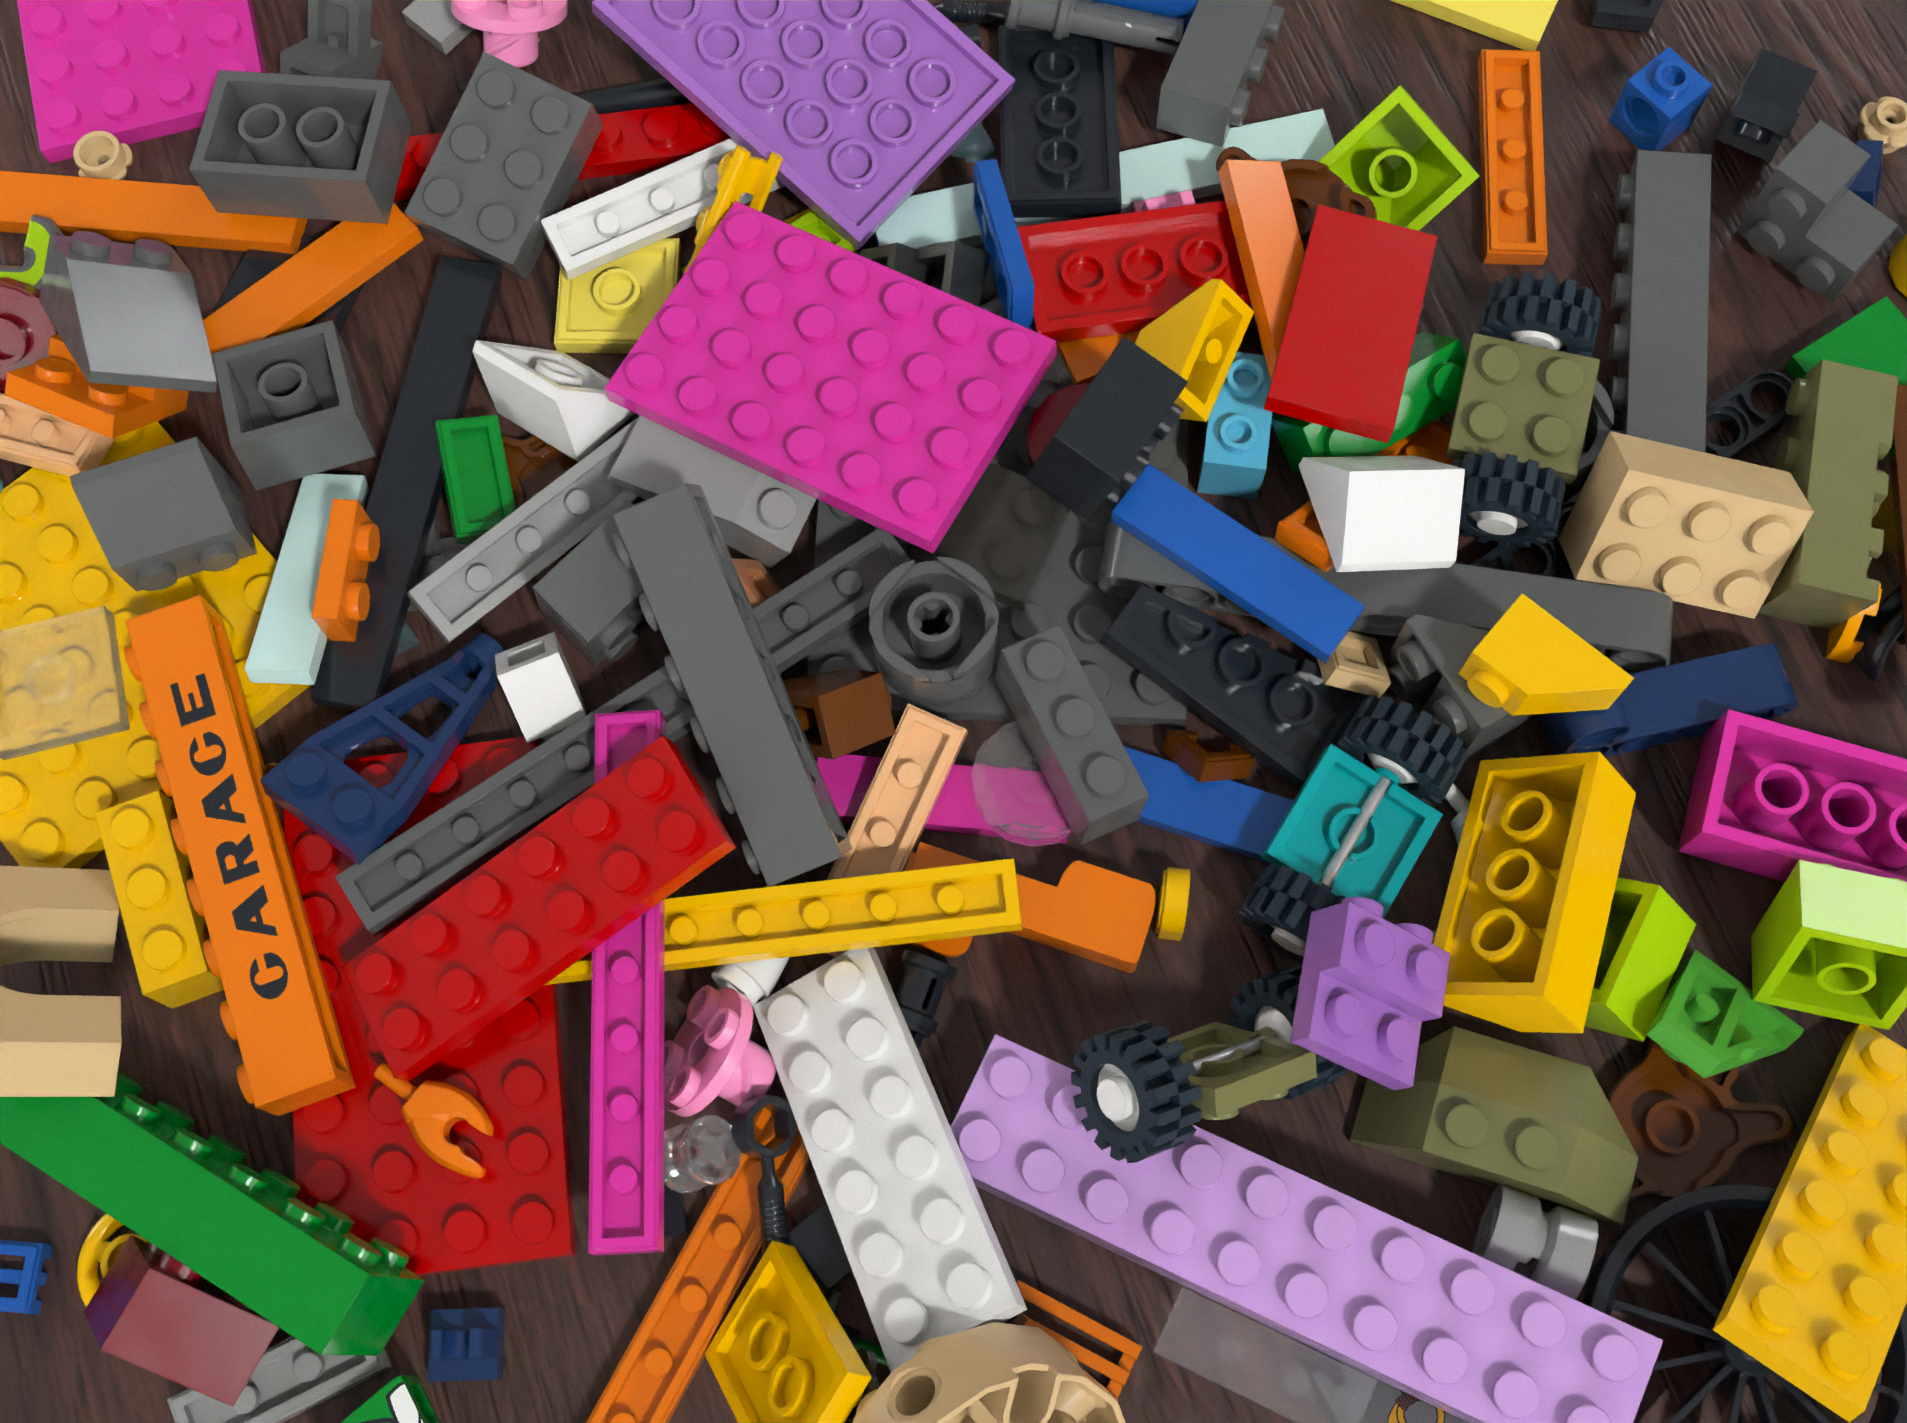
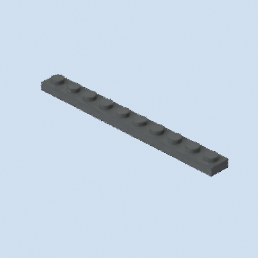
[335,528,911,936]

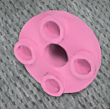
[450,0,568,68]
[664,985,776,1117]

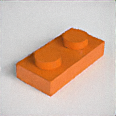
[311,499,380,642]

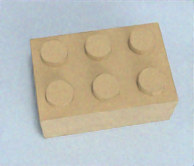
[1559,431,1814,619]

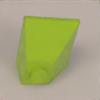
[1318,85,1480,231]

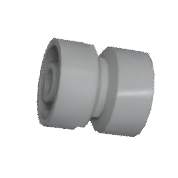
[1472,1184,1598,1300]

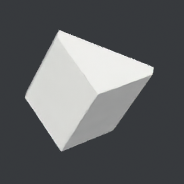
[472,340,635,462]
[1298,455,1465,572]

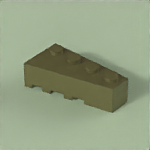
[1758,359,1898,630]

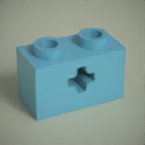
[1197,352,1272,500]

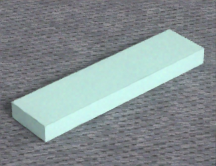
[245,474,369,685]

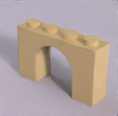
[0,865,122,1097]

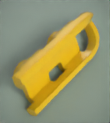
[681,145,783,275]

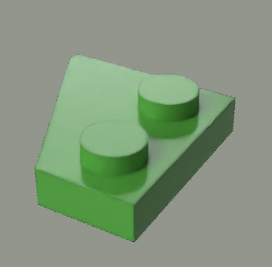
[1646,949,1804,1079]

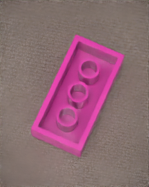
[1678,709,1907,882]

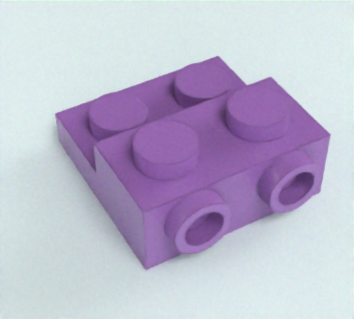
[1290,897,1450,1090]

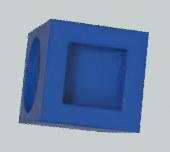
[1608,47,1713,151]

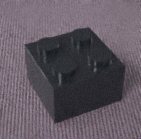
[1025,336,1188,520]

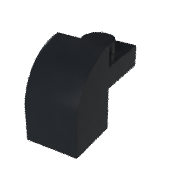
[1715,48,1818,162]

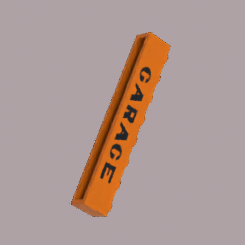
[124,595,356,1116]

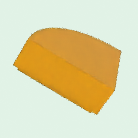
[1825,584,1882,663]

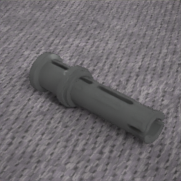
[1005,0,1184,56]

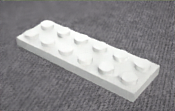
[753,947,1027,1372]

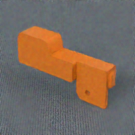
[904,842,1155,973]

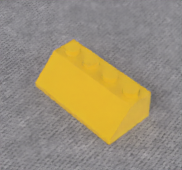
[1433,752,1636,1034]

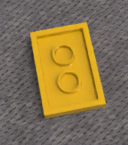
[704,1240,872,1423]

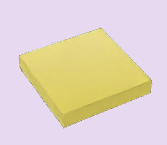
[554,238,682,353]

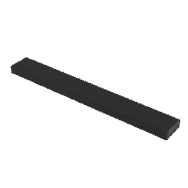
[310,256,503,711]

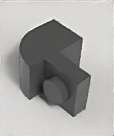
[280,0,383,80]

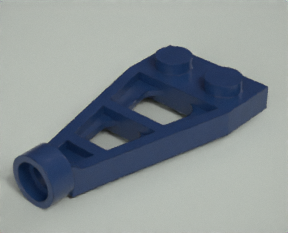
[260,632,505,865]

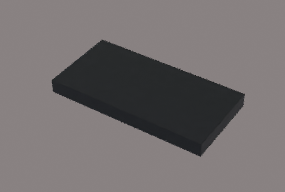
[999,25,1122,218]

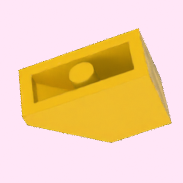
[1135,279,1254,422]
[1459,593,1634,716]

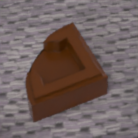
[1162,730,1255,783]

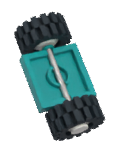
[1238,695,1468,961]

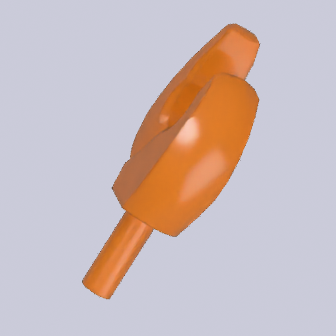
[374,1063,494,1178]

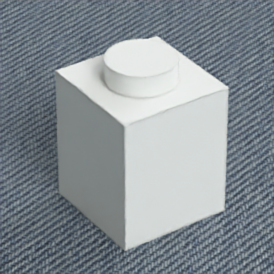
[495,632,587,743]

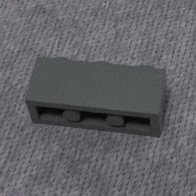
[1156,0,1286,147]
[995,625,1150,845]

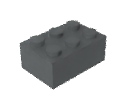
[404,52,604,282]
[189,70,413,224]

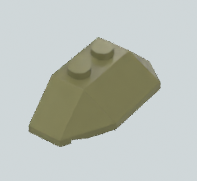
[1350,1026,1639,1227]

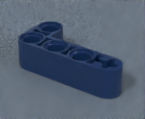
[1539,644,1799,758]

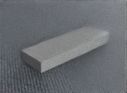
[167,1337,392,1423]

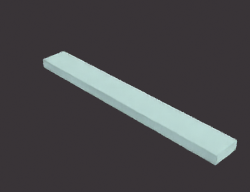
[875,109,1335,249]

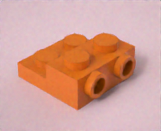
[5,334,189,439]

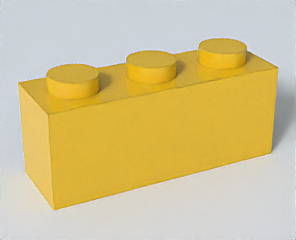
[95,790,224,1009]

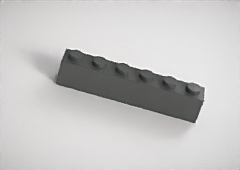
[1607,150,1712,453]
[613,483,853,887]

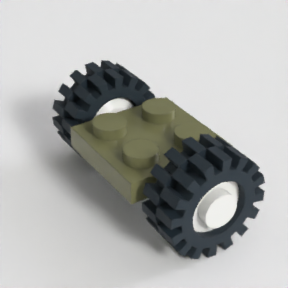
[1444,272,1602,548]
[1071,966,1349,1163]

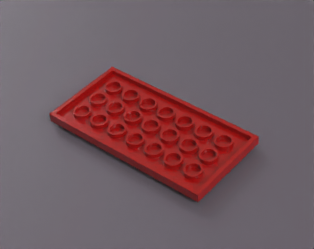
[283,737,577,1276]

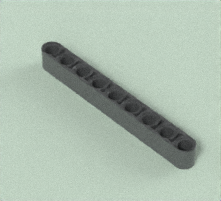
[1098,521,1674,671]

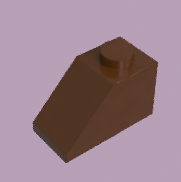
[782,669,896,759]

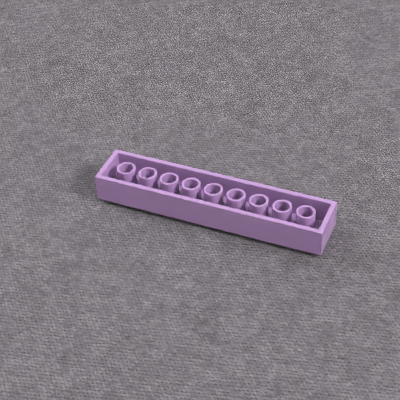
[951,1034,1663,1423]

